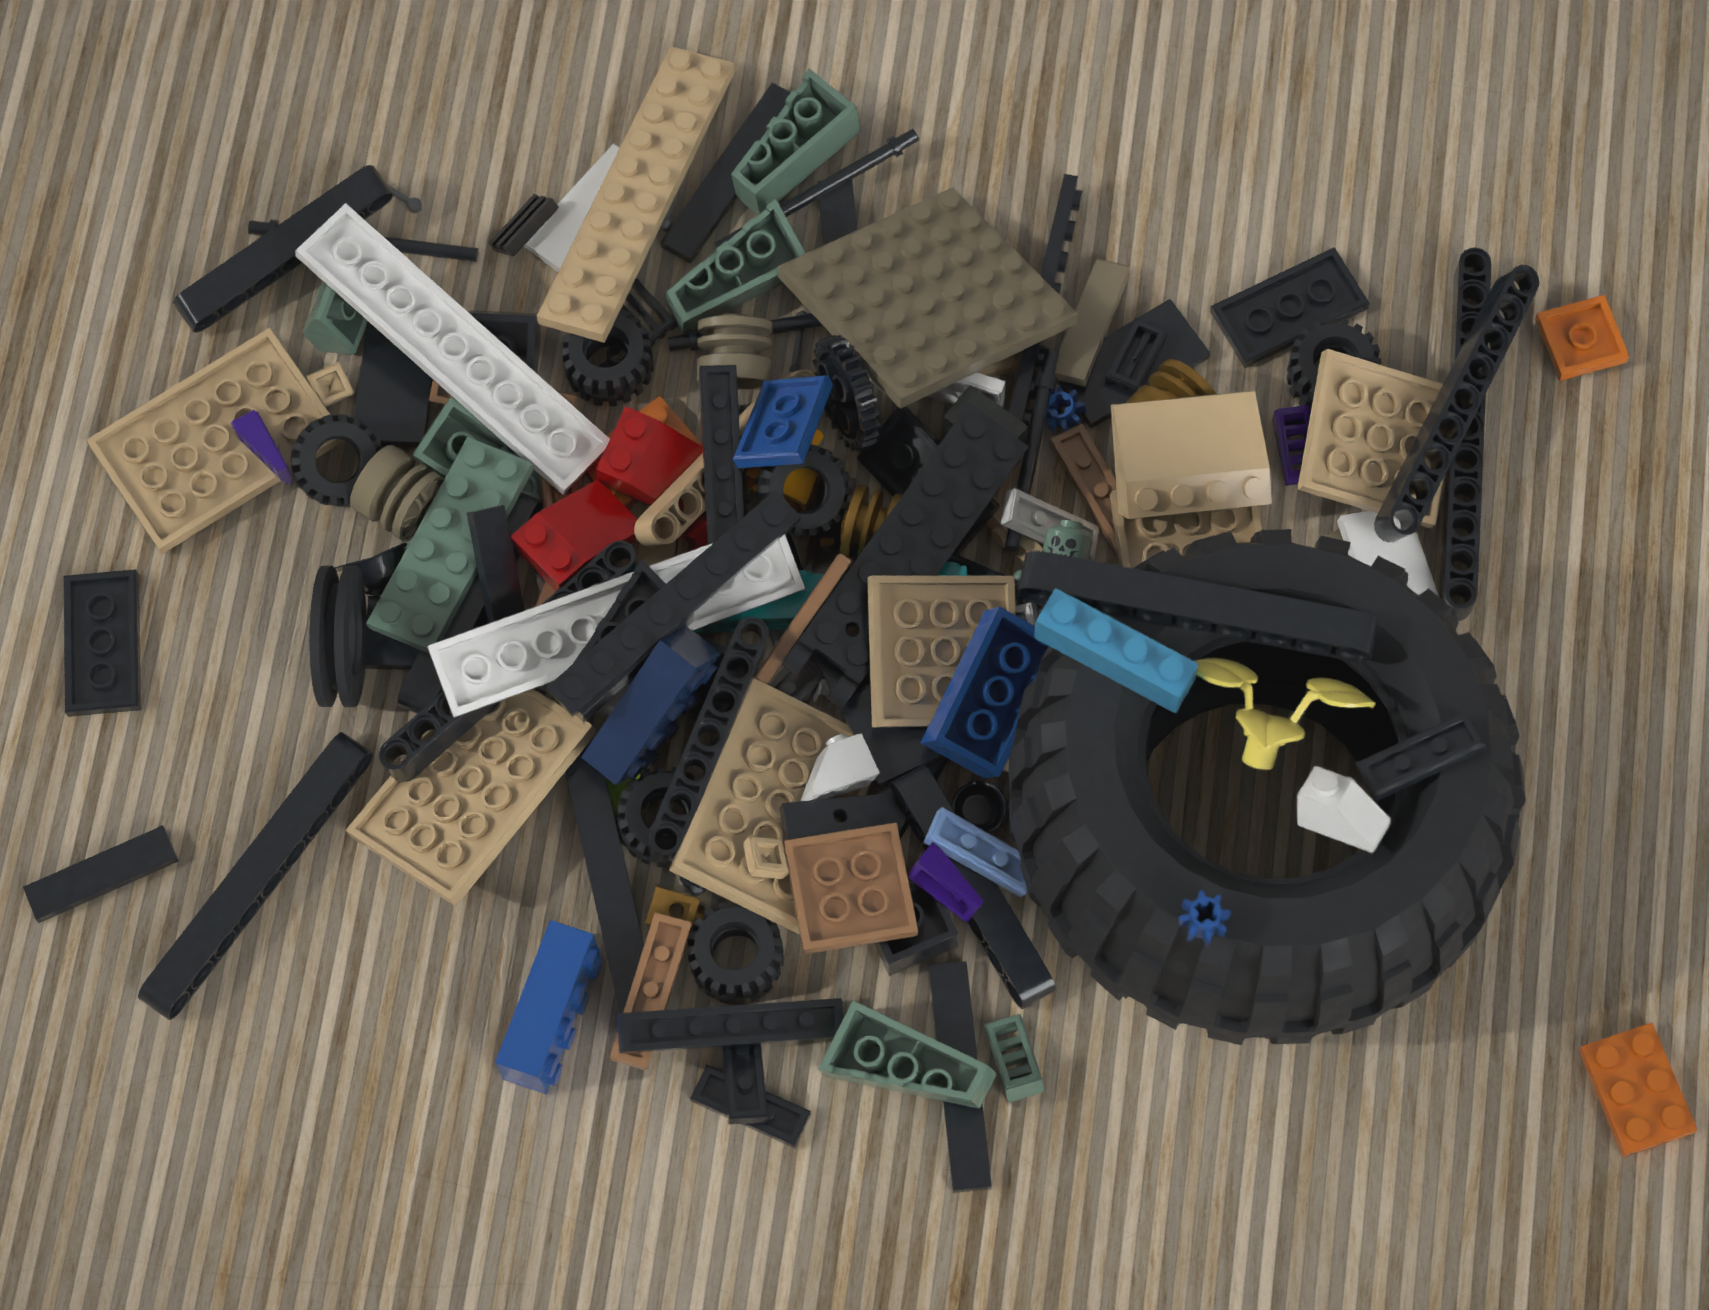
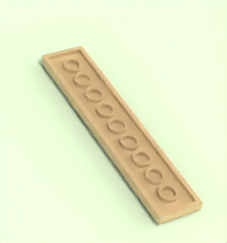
[537,46,735,343]

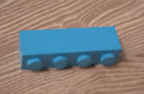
[1034,588,1199,713]

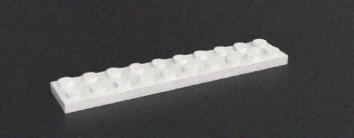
[295,203,610,495]
[427,534,805,718]

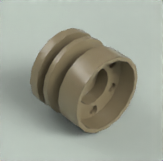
[697,314,773,389]
[350,445,444,542]

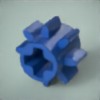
[1046,387,1086,432]
[1178,890,1231,945]

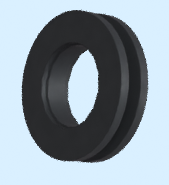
[309,565,367,707]

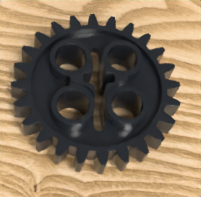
[812,335,881,452]

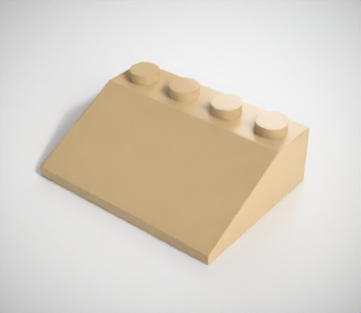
[1111,391,1272,519]

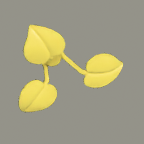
[1194,658,1375,770]

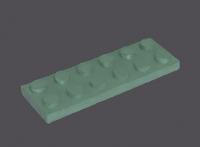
[366,437,534,654]

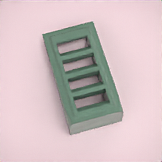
[984,1014,1044,1102]

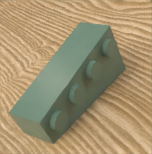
[731,68,861,215]
[666,198,806,334]
[818,1000,997,1108]

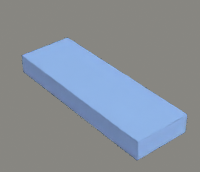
[924,807,1028,897]

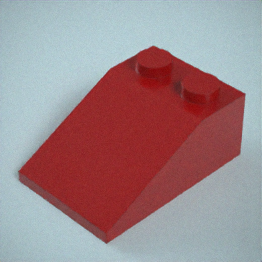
[596,406,704,512]
[510,480,638,591]

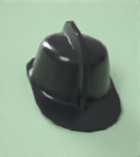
[335,543,408,596]

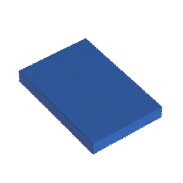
[733,375,833,468]

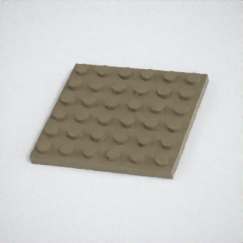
[778,187,1078,409]

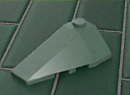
[412,397,540,500]

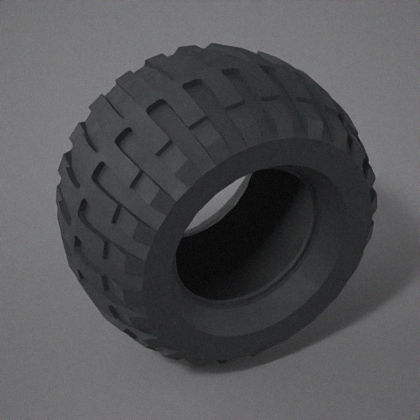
[1008,529,1526,1045]

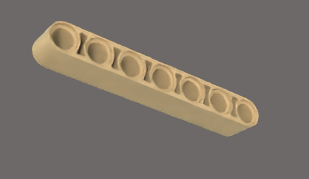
[634,369,816,547]

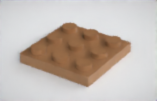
[783,823,918,954]

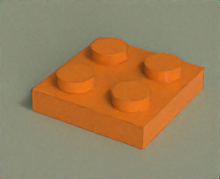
[1535,295,1630,381]

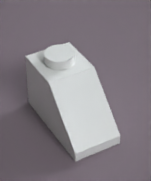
[800,733,880,801]
[1298,766,1390,853]

